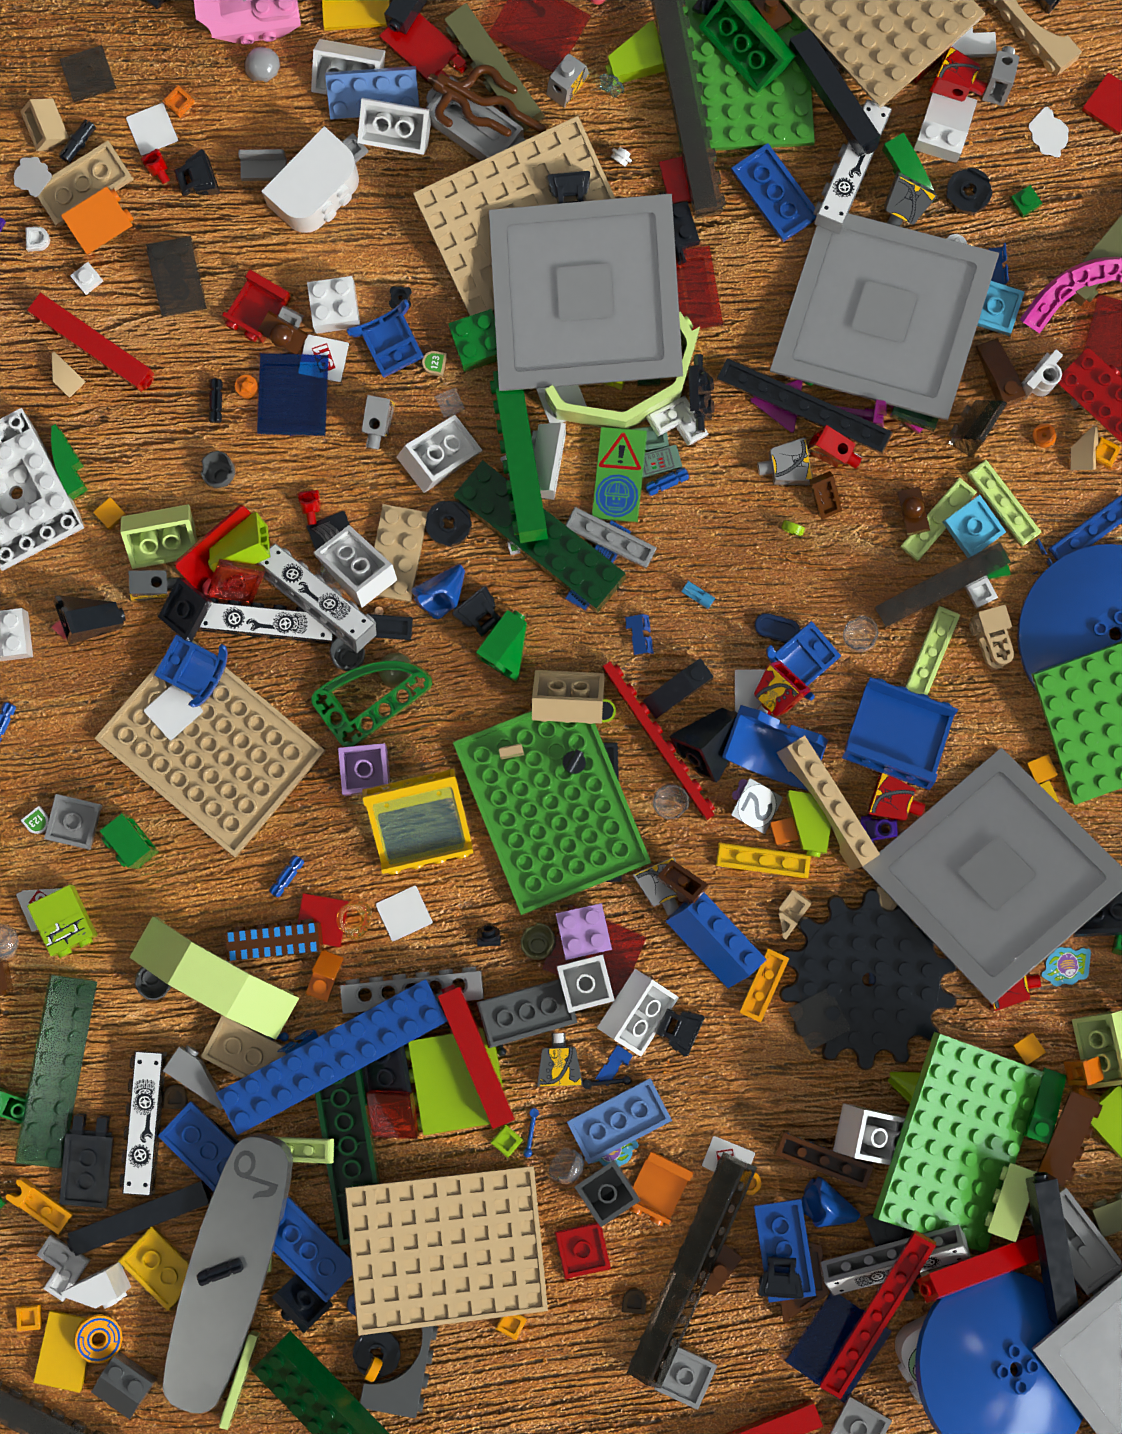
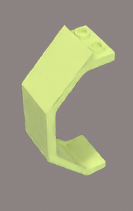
[545,311,700,429]
[129,916,299,1040]

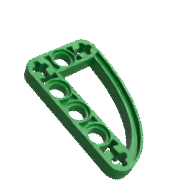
[311,661,432,747]

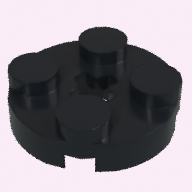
[946,168,992,215]
[426,501,472,548]
[353,1332,401,1379]

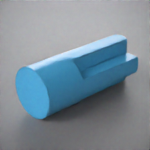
[681,581,715,609]

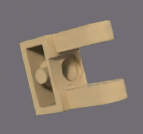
[969,605,1014,670]

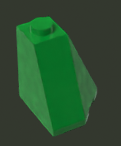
[476,610,527,684]

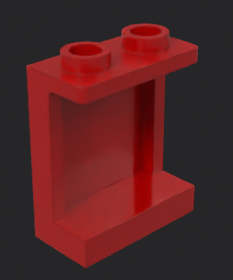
[221,269,291,344]

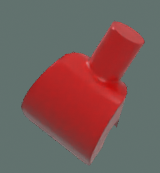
[141,149,170,185]
[297,490,321,525]

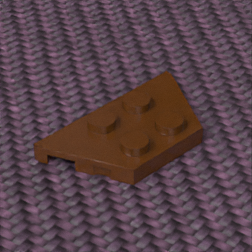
[780,1241,828,1323]

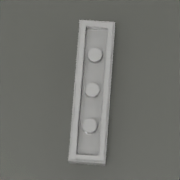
[565,507,657,569]

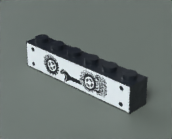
[198,598,336,644]

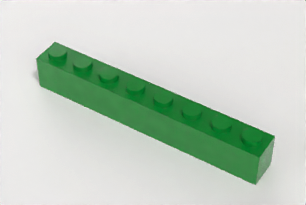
[490,371,548,543]

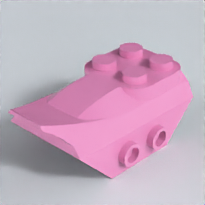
[194,0,301,45]

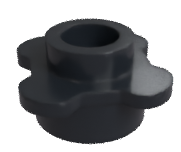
[389,286,412,309]

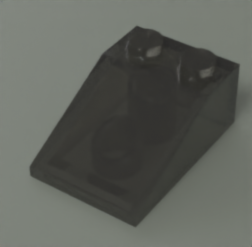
[146,236,207,317]
[948,400,1007,458]

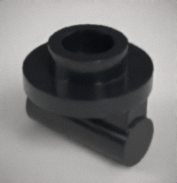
[692,0,718,16]
[563,749,586,774]
[477,924,501,947]

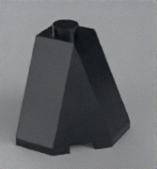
[54,595,126,645]
[670,708,738,783]

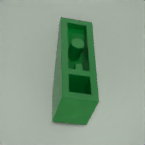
[1023,1067,1067,1144]

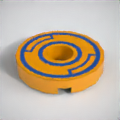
[74,1314,123,1364]

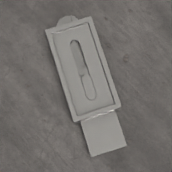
[426,76,526,161]
[1024,1186,1122,1296]

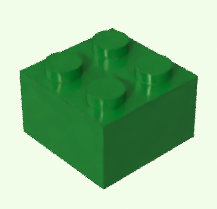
[448,309,497,372]
[100,813,159,869]

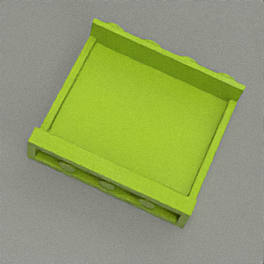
[405,1028,503,1135]

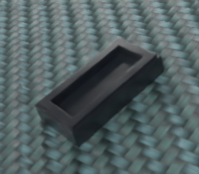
[368,614,413,641]

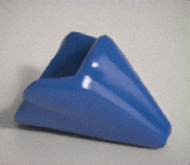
[411,564,465,619]
[801,1177,860,1227]

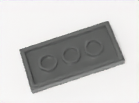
[476,979,578,1048]

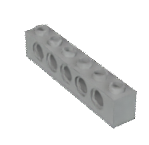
[340,967,484,1014]

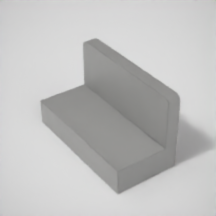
[238,149,287,181]

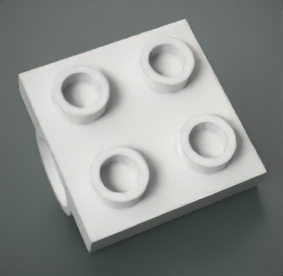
[1021,349,1063,400]

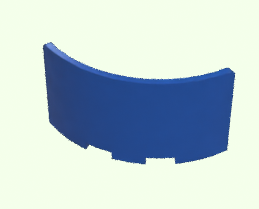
[723,705,828,791]

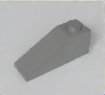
[163,1045,223,1110]

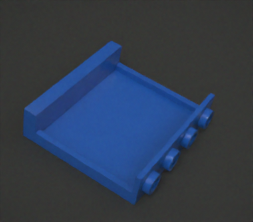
[842,677,958,790]

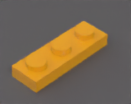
[739,948,789,1023]

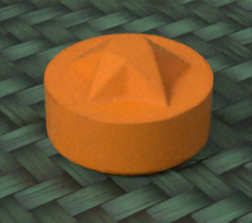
[235,375,259,399]
[1032,423,1057,448]

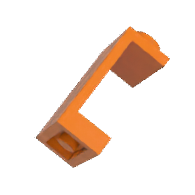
[61,186,134,255]
[629,1150,693,1226]

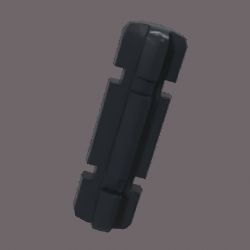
[208,378,223,423]
[197,1258,244,1286]

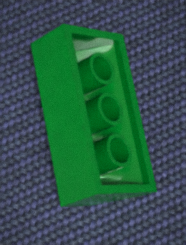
[698,0,797,93]

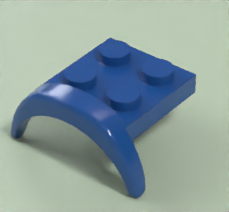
[346,299,424,378]
[766,621,841,701]
[154,634,228,707]

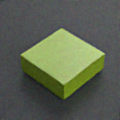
[490,1124,524,1158]

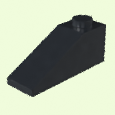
[643,658,714,719]

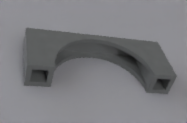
[360,1326,438,1419]

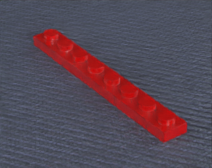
[602,661,715,821]
[819,1230,936,1399]

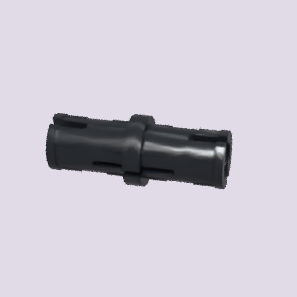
[58,119,96,164]

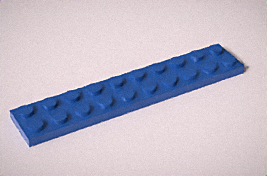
[216,979,448,1136]
[158,1101,352,1302]

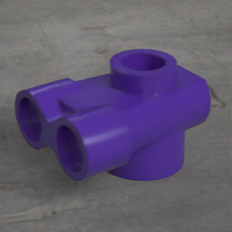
[861,816,898,844]

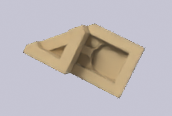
[51,352,85,398]
[1071,426,1098,471]
[779,889,812,939]

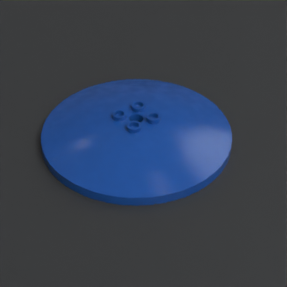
[1017,544,1122,692]
[915,1272,1084,1434]

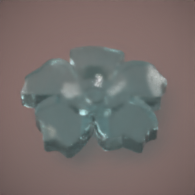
[600,74,624,98]

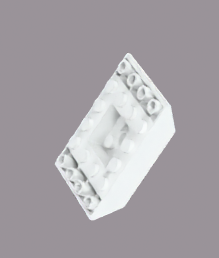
[0,408,84,571]

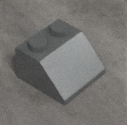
[575,1159,641,1227]
[91,1351,158,1420]

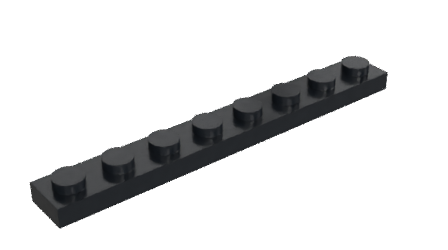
[717,358,893,454]

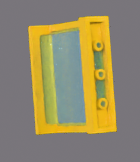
[362,768,473,874]

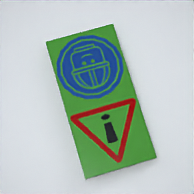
[592,427,647,523]

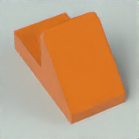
[305,950,344,1002]
[1063,1056,1104,1085]

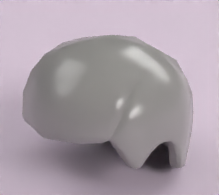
[244,47,280,82]

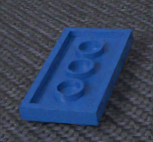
[731,143,817,243]
[754,1198,816,1303]

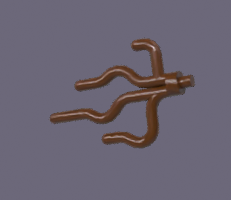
[427,65,546,137]

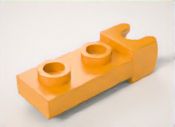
[6,1177,74,1235]

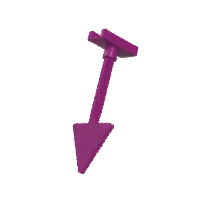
[751,380,887,433]

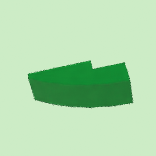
[882,132,934,190]
[51,424,88,499]

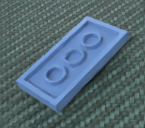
[325,66,420,119]
[567,1078,672,1164]

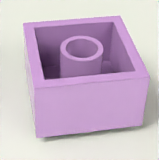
[338,743,390,796]
[556,903,612,960]

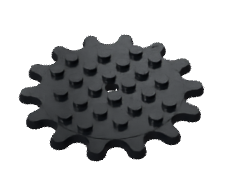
[779,888,957,1070]

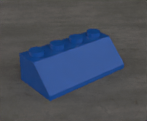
[665,892,767,988]

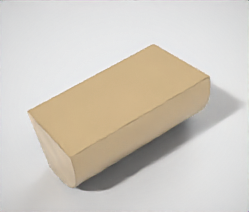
[20,98,69,151]

